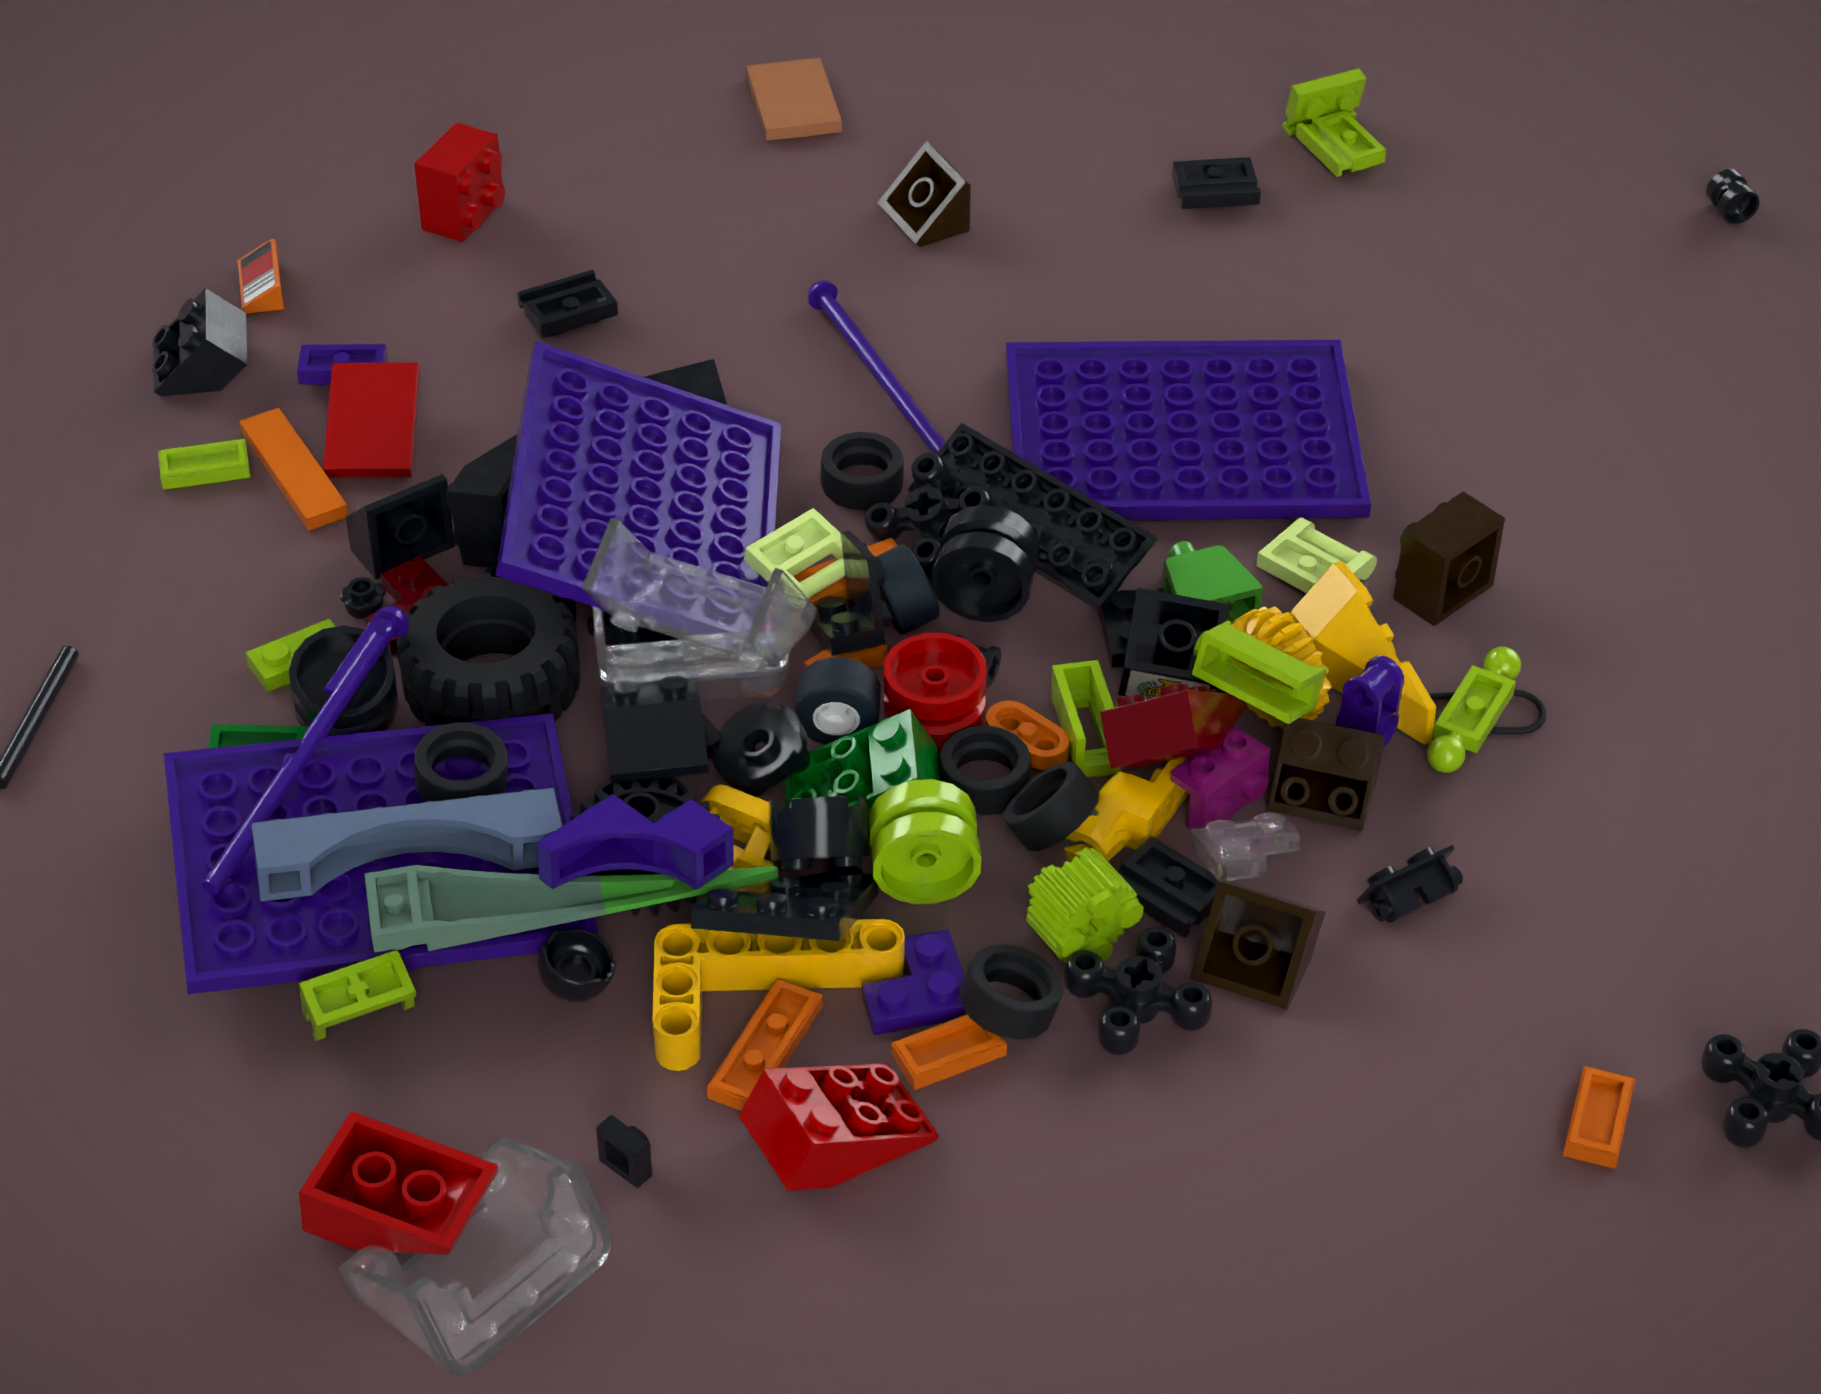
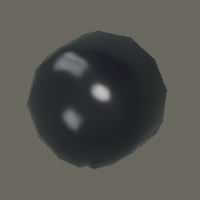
[537,928,616,1002]

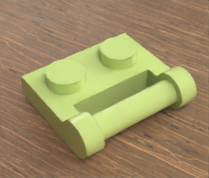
[744,508,845,612]
[1256,518,1377,593]

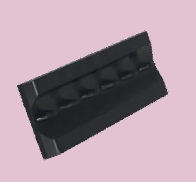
[908,423,1158,610]

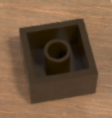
[1393,491,1505,626]

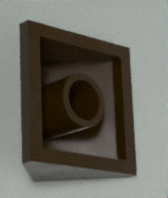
[877,141,971,247]

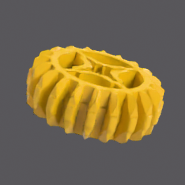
[1231,606,1332,730]

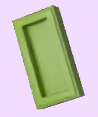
[158,439,251,490]

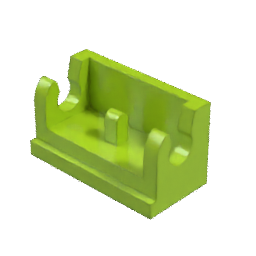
[299,950,416,1041]

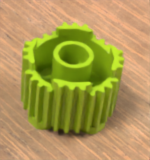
[1025,847,1144,963]

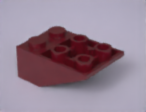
[1100,683,1247,770]

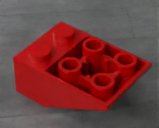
[739,1063,939,1191]

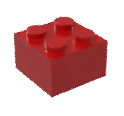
[414,122,505,242]

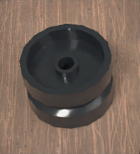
[932,505,1040,622]
[289,625,398,737]

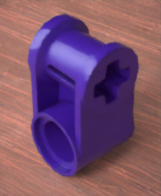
[1336,656,1404,748]

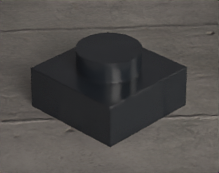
[596,1114,652,1189]

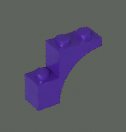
[537,794,734,889]

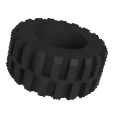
[397,573,581,726]

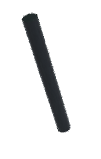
[0,646,79,789]

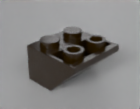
[1267,718,1386,830]

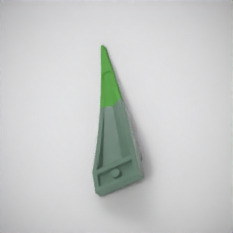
[365,865,779,952]

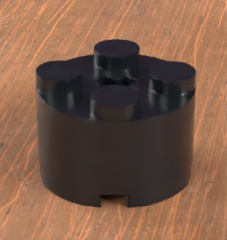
[768,796,870,871]

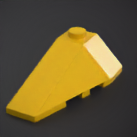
[1290,561,1437,745]

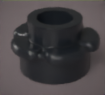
[340,577,385,619]

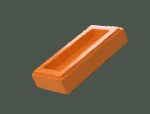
[891,1014,1007,1091]
[1563,1066,1636,1169]

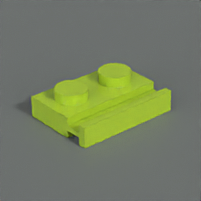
[1282,68,1367,136]
[1296,110,1387,177]

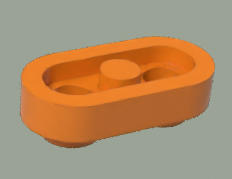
[986,700,1069,770]

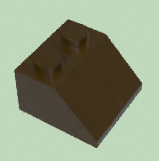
[1190,881,1326,1010]

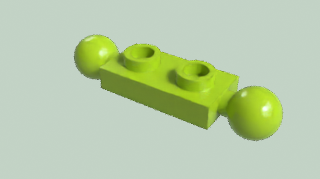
[1427,646,1521,773]

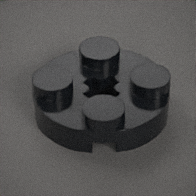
[712,703,810,796]

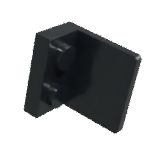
[804,530,889,656]

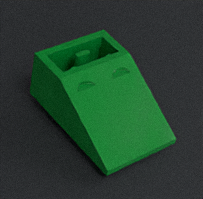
[784,709,940,818]

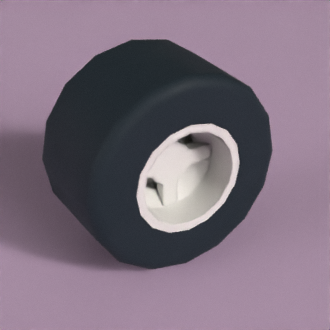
[876,544,940,635]
[794,657,881,745]

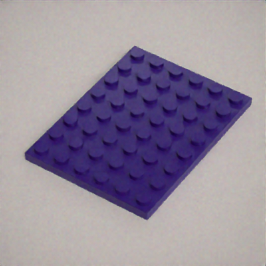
[1006,340,1371,520]
[495,341,781,660]
[163,713,599,994]

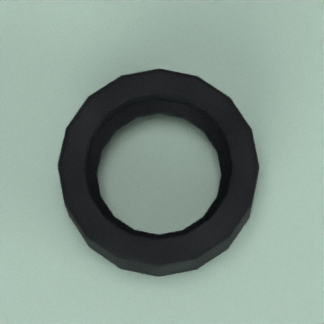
[821,431,904,510]
[414,723,508,802]
[939,725,1031,815]
[1003,762,1099,851]
[960,944,1064,1040]

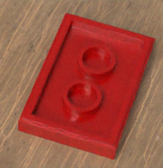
[323,362,420,478]

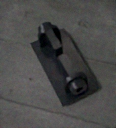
[1357,845,1463,923]

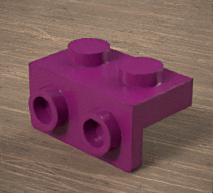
[1171,726,1270,838]

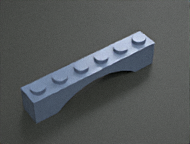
[251,788,562,902]

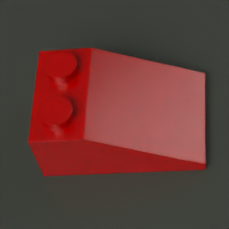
[299,1111,498,1255]

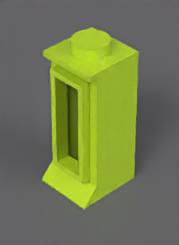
[1192,621,1327,724]
[1051,660,1122,778]

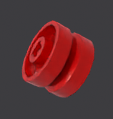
[884,633,987,751]

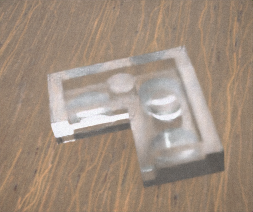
[1191,813,1300,882]

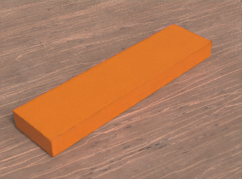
[239,407,349,531]

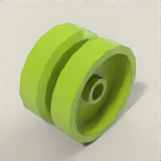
[868,779,982,905]

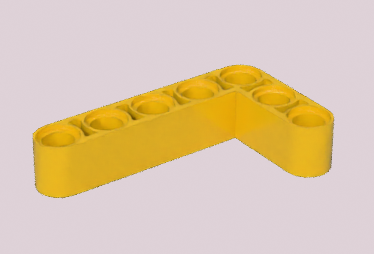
[652,919,905,1071]

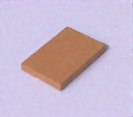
[746,58,842,141]

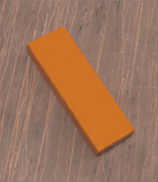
[707,979,823,1111]

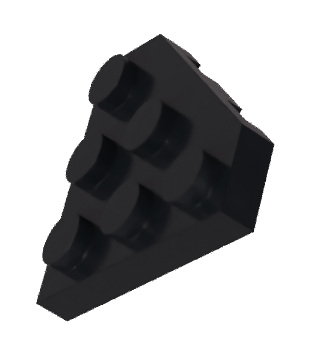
[691,867,878,941]

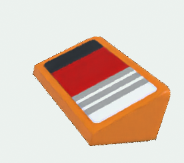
[237,238,284,314]

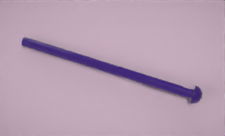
[807,280,945,454]
[202,606,409,895]

